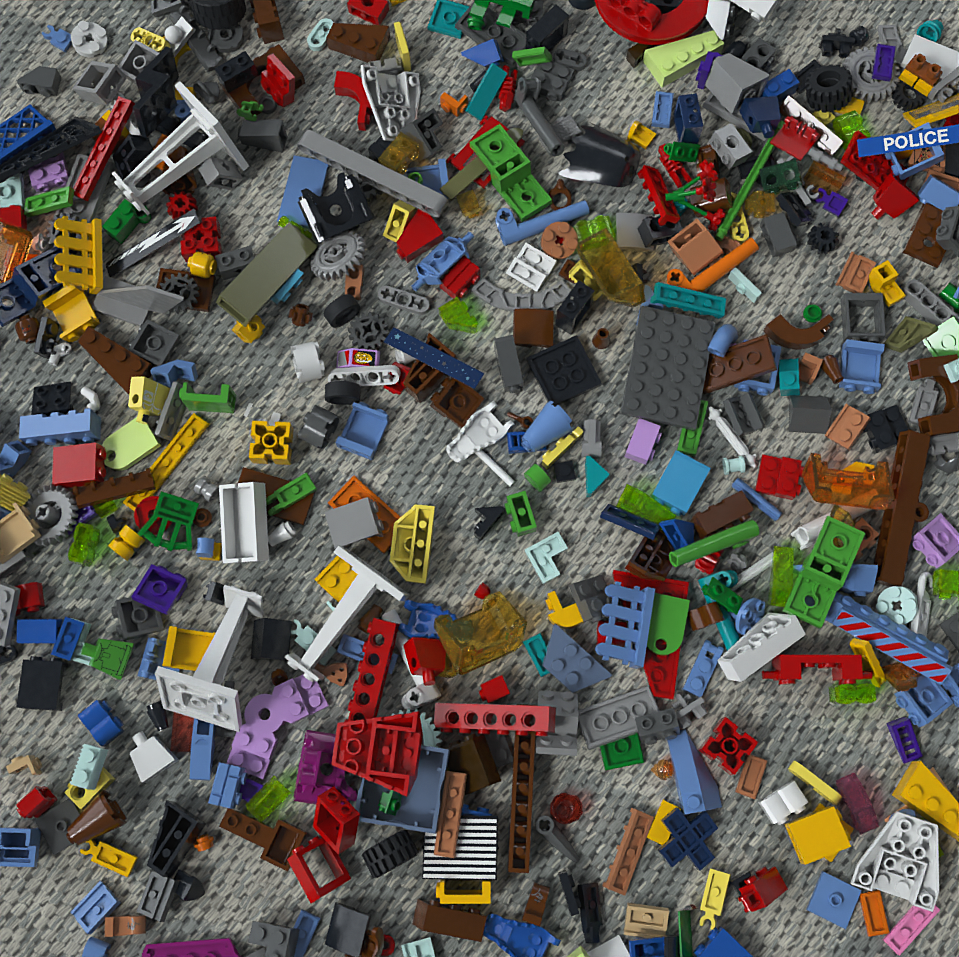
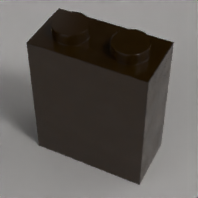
[448,733,501,796]

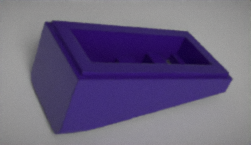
[886,717,923,764]

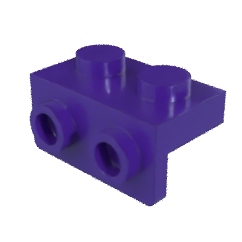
[695,51,723,90]

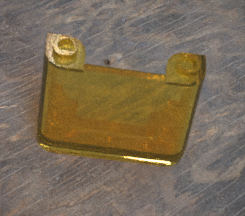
[434,591,527,675]

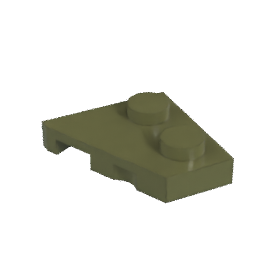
[884,316,938,353]

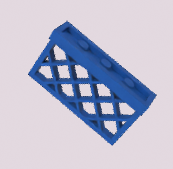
[0,104,56,164]

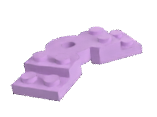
[226,674,329,779]

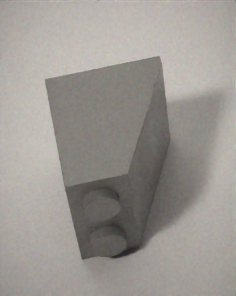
[705,53,770,114]

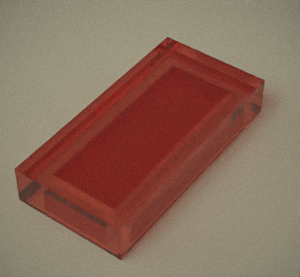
[170,712,194,752]

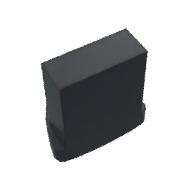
[174,869,205,901]

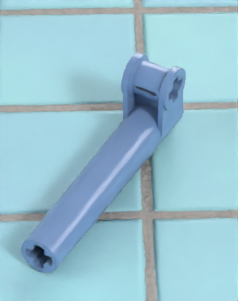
[495,200,590,246]

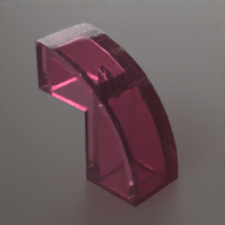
[836,773,879,835]

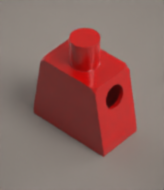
[871,173,919,220]
[403,637,446,686]

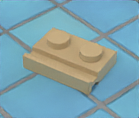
[624,903,669,938]

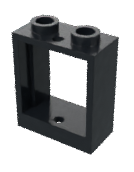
[526,4,569,51]
[555,281,595,335]

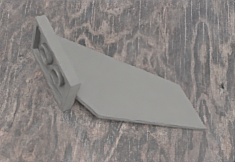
[92,276,184,326]

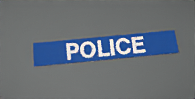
[857,124,959,157]

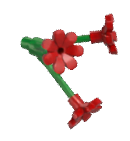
[665,159,725,232]

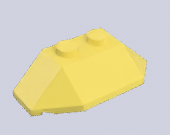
[389,504,435,584]

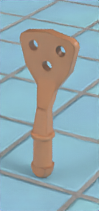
[314,663,348,686]

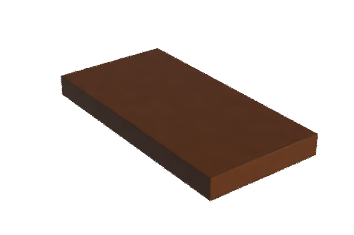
[703,334,777,394]
[237,467,316,526]

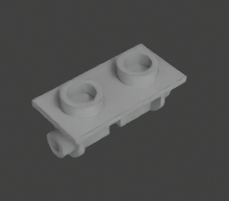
[365,57,402,75]
[927,432,959,456]

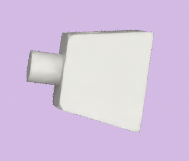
[130,731,179,783]

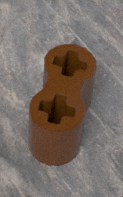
[687,601,724,631]

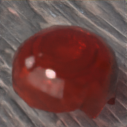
[550,793,583,825]

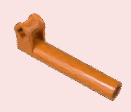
[667,238,759,292]

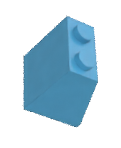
[650,450,711,516]

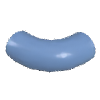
[707,324,738,357]

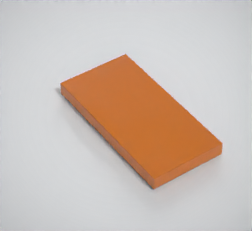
[328,476,400,554]

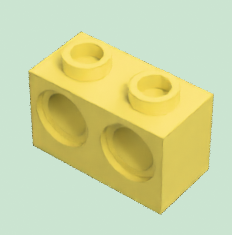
[64,767,115,810]

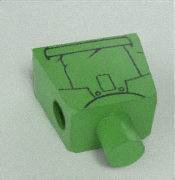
[81,638,134,680]

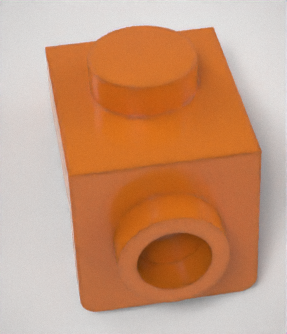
[440,92,468,117]

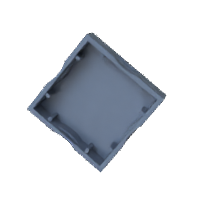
[355,745,450,834]

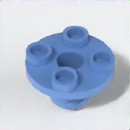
[730,598,766,636]

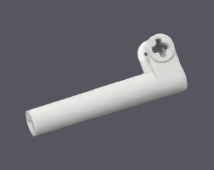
[791,490,884,551]
[382,609,442,711]

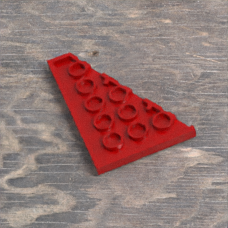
[612,570,689,700]

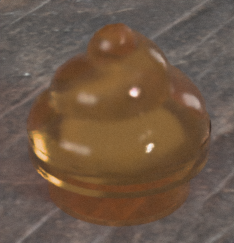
[651,760,673,780]

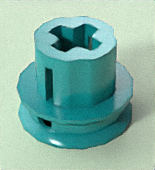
[917,20,944,42]

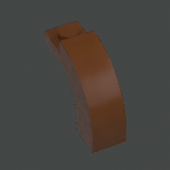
[763,314,834,350]

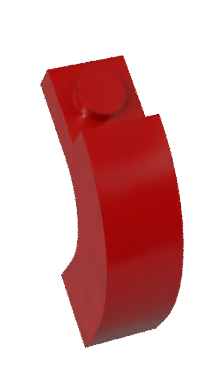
[334,71,374,131]

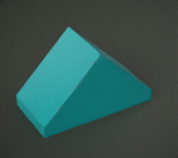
[585,456,610,497]

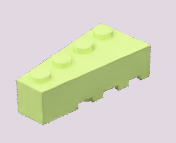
[643,30,724,88]

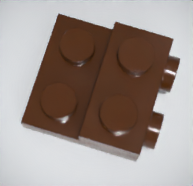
[430,376,485,429]

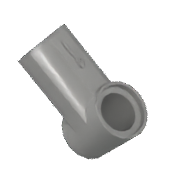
[581,419,602,458]

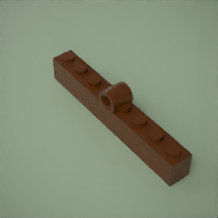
[874,430,931,587]

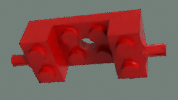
[762,655,872,685]

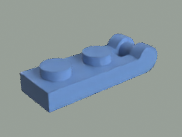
[682,640,724,698]

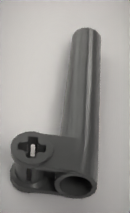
[514,77,565,156]

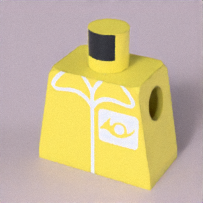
[128,377,170,424]

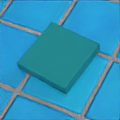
[427,0,470,39]

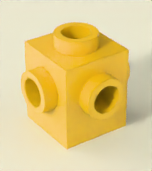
[232,315,265,343]

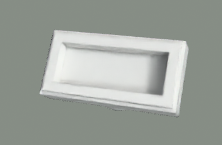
[164,16,196,57]

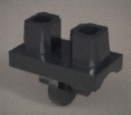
[819,28,855,58]

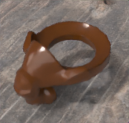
[548,179,572,211]

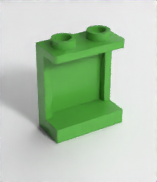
[179,382,236,413]

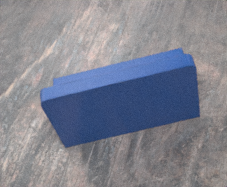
[51,617,85,661]
[17,619,63,643]

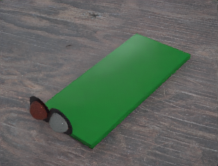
[678,904,698,957]

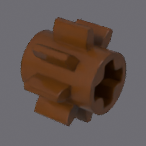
[288,304,313,327]

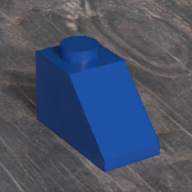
[461,39,504,68]

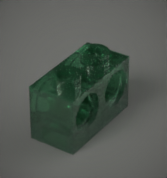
[759,159,803,195]

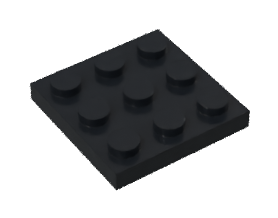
[526,335,602,407]

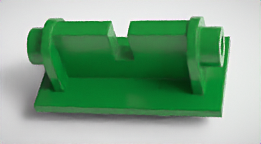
[664,141,700,163]
[701,577,743,615]
[378,787,402,816]

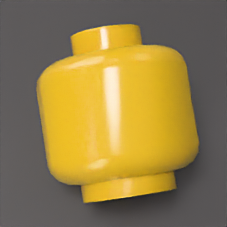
[187,252,217,278]

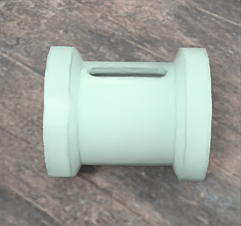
[722,456,745,475]

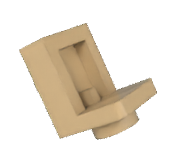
[6,755,42,775]

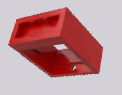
[313,787,360,855]
[287,835,351,903]

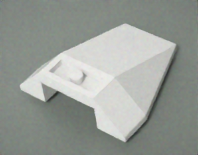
[361,65,421,143]
[851,811,939,912]

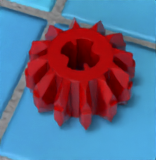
[166,191,198,220]
[695,549,724,574]

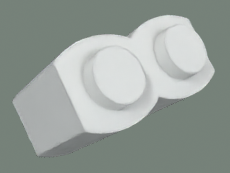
[758,781,808,825]

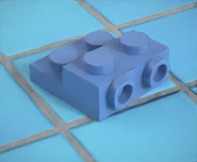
[894,674,954,727]

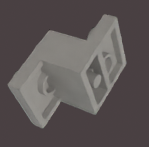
[536,690,578,756]

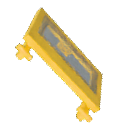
[903,94,959,128]

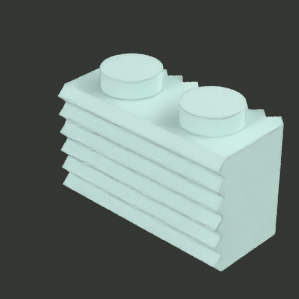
[70,744,108,790]

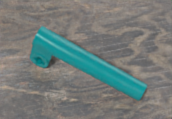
[698,570,740,651]

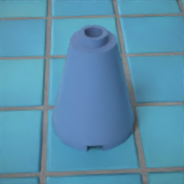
[521,401,575,452]

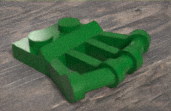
[137,491,199,551]

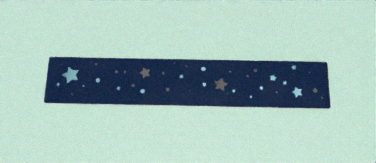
[384,327,484,389]

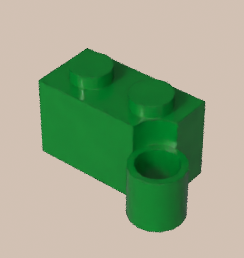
[102,199,151,245]

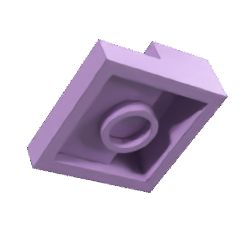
[28,152,70,192]
[912,513,959,569]

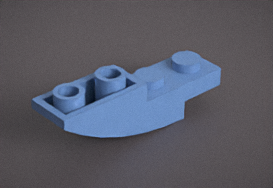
[189,718,216,781]

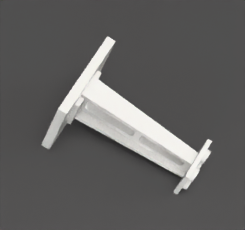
[111,81,249,215]
[285,546,410,682]
[155,585,264,732]

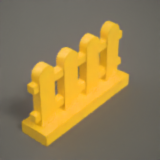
[54,216,103,295]

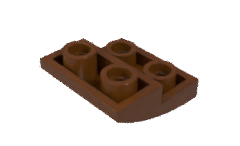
[513,308,554,348]

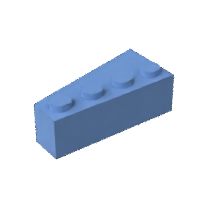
[19,408,101,446]

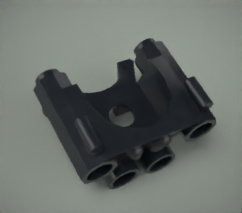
[298,172,375,244]

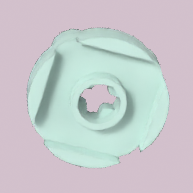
[876,586,919,624]

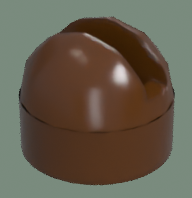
[271,668,288,686]

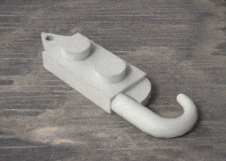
[909,572,933,637]

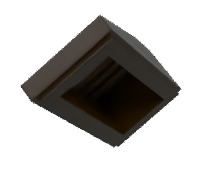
[626,43,655,68]

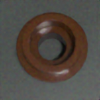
[193,508,212,528]

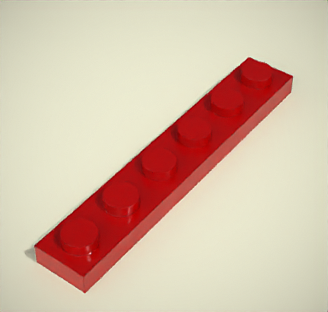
[73,96,135,201]

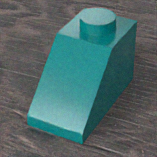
[779,358,800,396]

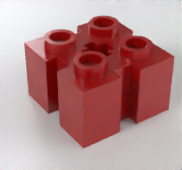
[180,216,222,262]
[698,717,759,775]

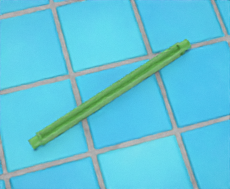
[715,120,785,241]

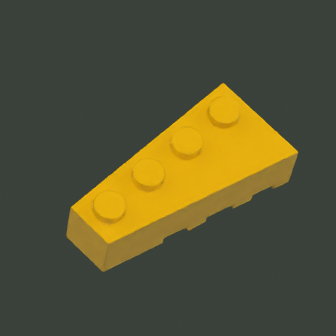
[892,761,959,842]

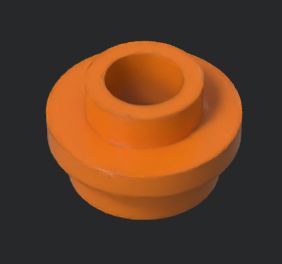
[193,834,214,852]

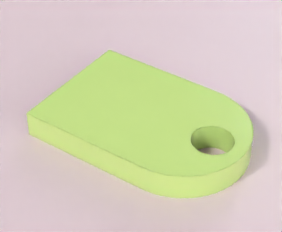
[102,417,161,471]

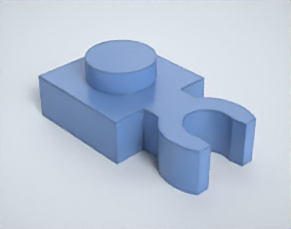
[42,25,72,53]

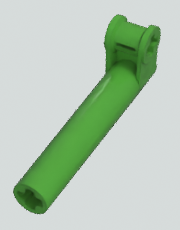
[669,520,759,567]

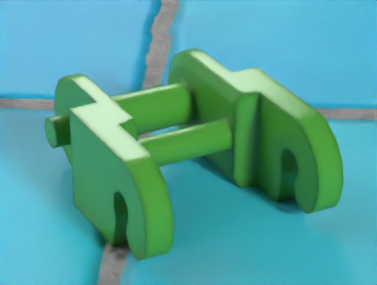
[236,101,264,121]

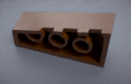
[78,326,153,395]

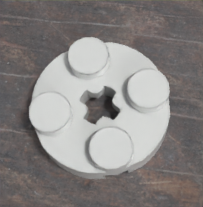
[71,21,108,58]

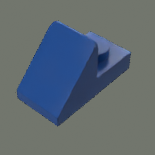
[629,936,664,957]

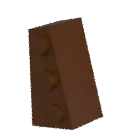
[403,333,458,403]
[689,490,754,540]
[412,899,487,942]

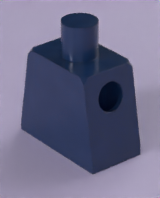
[739,96,781,138]

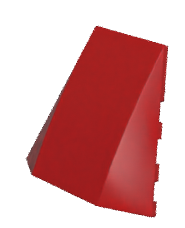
[331,711,423,797]

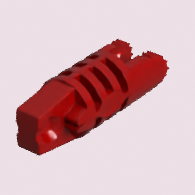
[499,65,518,112]
[658,144,692,188]

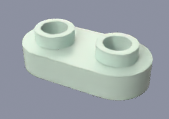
[307,18,334,51]

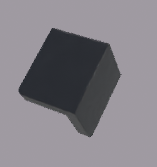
[730,869,752,897]

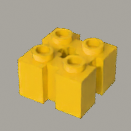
[249,421,294,465]

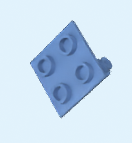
[138,637,180,680]

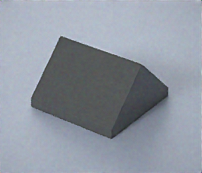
[789,395,832,434]

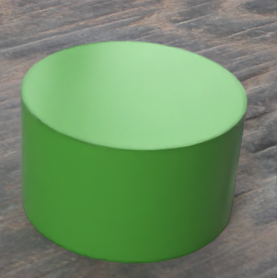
[524,464,551,492]

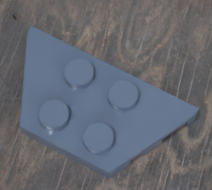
[542,624,612,693]

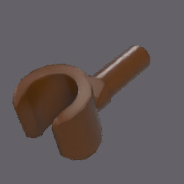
[507,412,533,429]

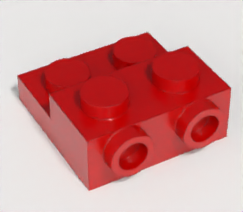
[261,54,295,108]
[755,454,805,500]

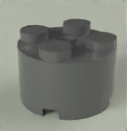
[297,405,339,450]

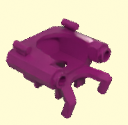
[294,730,358,805]

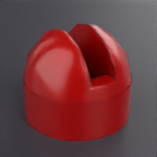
[474,582,491,599]

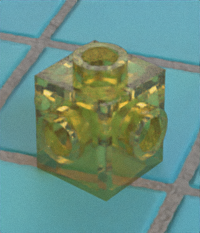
[745,191,775,218]

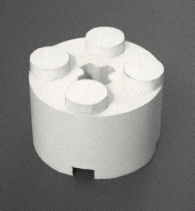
[290,341,325,383]

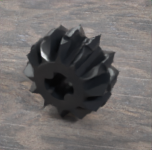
[807,223,839,255]

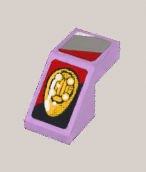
[336,348,380,368]

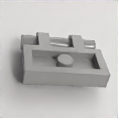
[808,146,844,172]

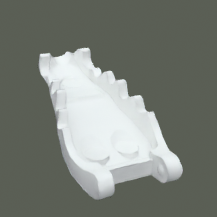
[446,401,515,463]

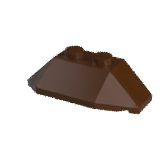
[625,529,674,581]

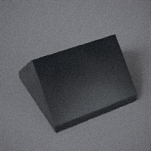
[250,618,292,661]

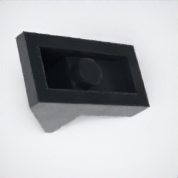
[474,506,505,541]

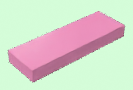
[882,905,940,956]

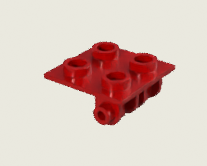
[770,116,821,161]

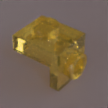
[456,189,482,219]

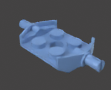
[411,232,474,292]

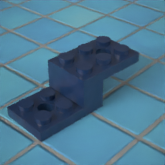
[0,247,82,327]

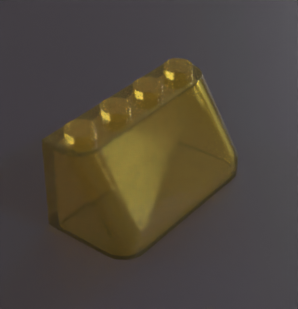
[576,228,646,307]

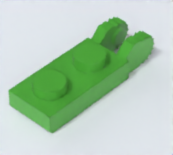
[266,473,317,516]

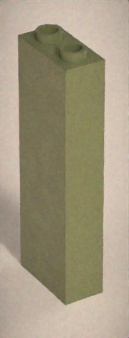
[216,222,317,327]

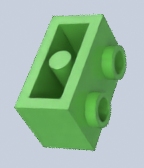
[504,491,537,537]

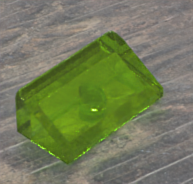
[245,776,291,823]

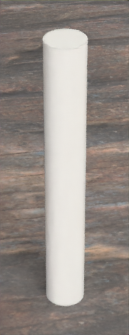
[475,450,515,487]

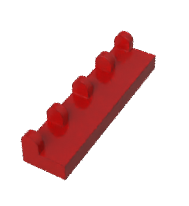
[638,165,680,226]

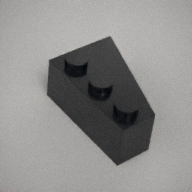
[147,800,206,878]

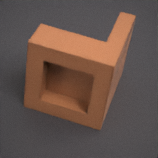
[799,352,823,385]

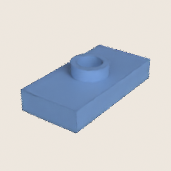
[651,91,674,128]

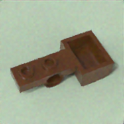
[690,144,733,218]
[219,808,307,871]

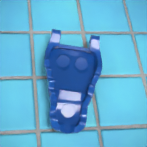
[398,600,473,642]
[483,914,561,957]

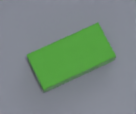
[512,47,552,66]

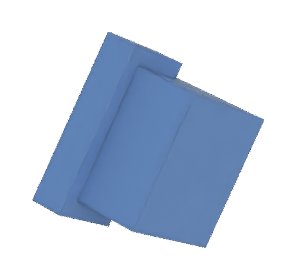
[0,827,41,867]

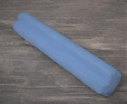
[732,478,782,521]

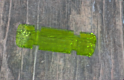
[278,216,312,239]

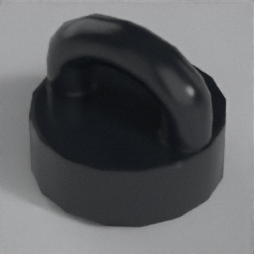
[107,514,127,534]

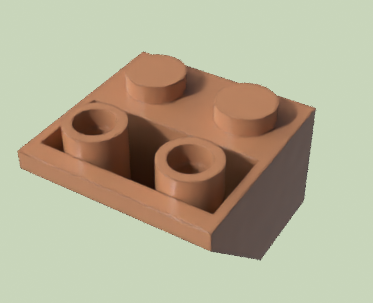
[667,219,723,276]

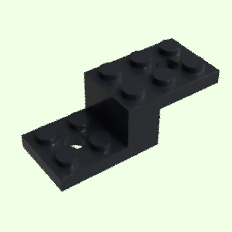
[133,46,179,138]

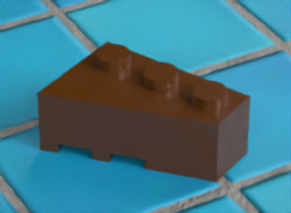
[249,0,285,44]
[326,23,391,63]

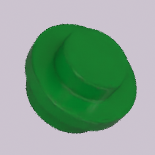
[467,16,485,31]
[803,305,822,323]

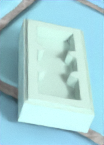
[728,267,762,303]

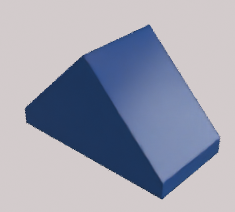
[659,519,694,550]

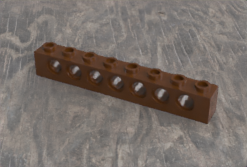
[508,704,537,873]

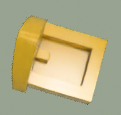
[627,121,656,150]

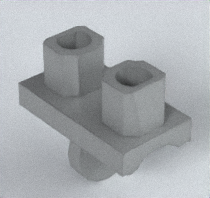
[672,693,707,730]

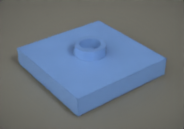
[806,871,862,929]

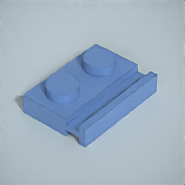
[70,881,121,934]

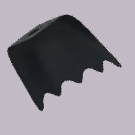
[559,122,640,188]

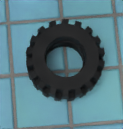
[805,64,853,113]
[362,830,419,878]

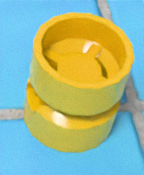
[108,525,145,561]

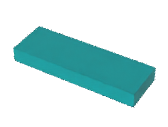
[465,63,507,121]

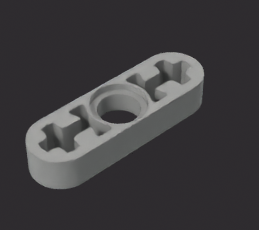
[378,286,430,315]

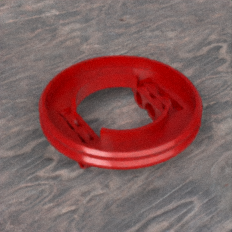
[595,0,709,45]

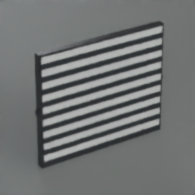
[422,815,499,880]

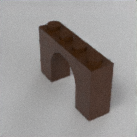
[221,44,305,117]
[907,354,959,436]

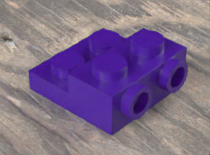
[132,564,188,615]

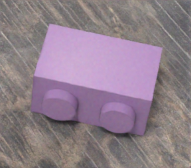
[624,418,662,465]

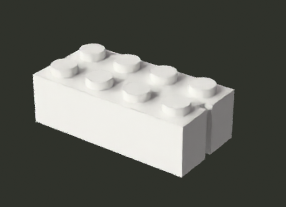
[219,482,269,563]

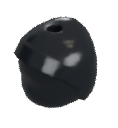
[849,26,869,46]

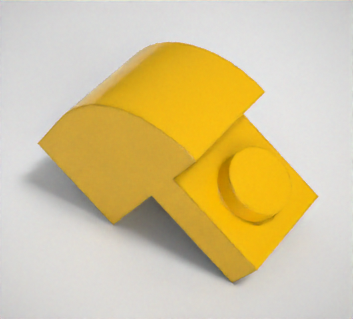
[869,260,906,308]
[545,591,584,629]

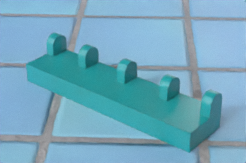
[650,282,726,319]

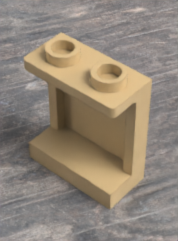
[0,502,42,564]

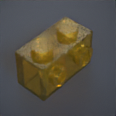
[378,132,419,175]

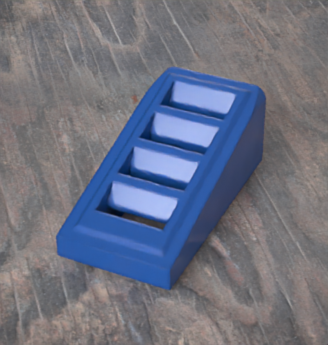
[507,432,547,454]

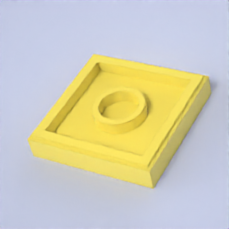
[394,22,411,72]

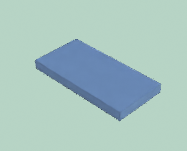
[277,155,329,229]

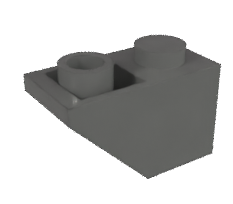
[17,66,62,97]

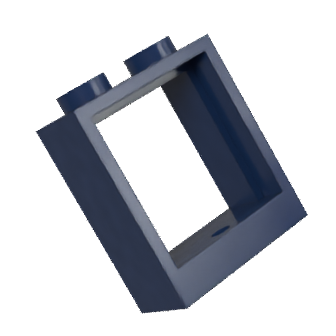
[673,93,703,144]

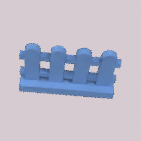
[595,581,655,669]

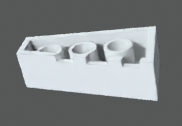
[717,612,806,682]

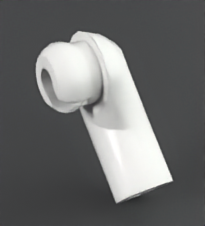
[48,342,72,366]
[81,386,101,412]

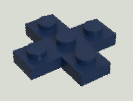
[658,807,718,871]

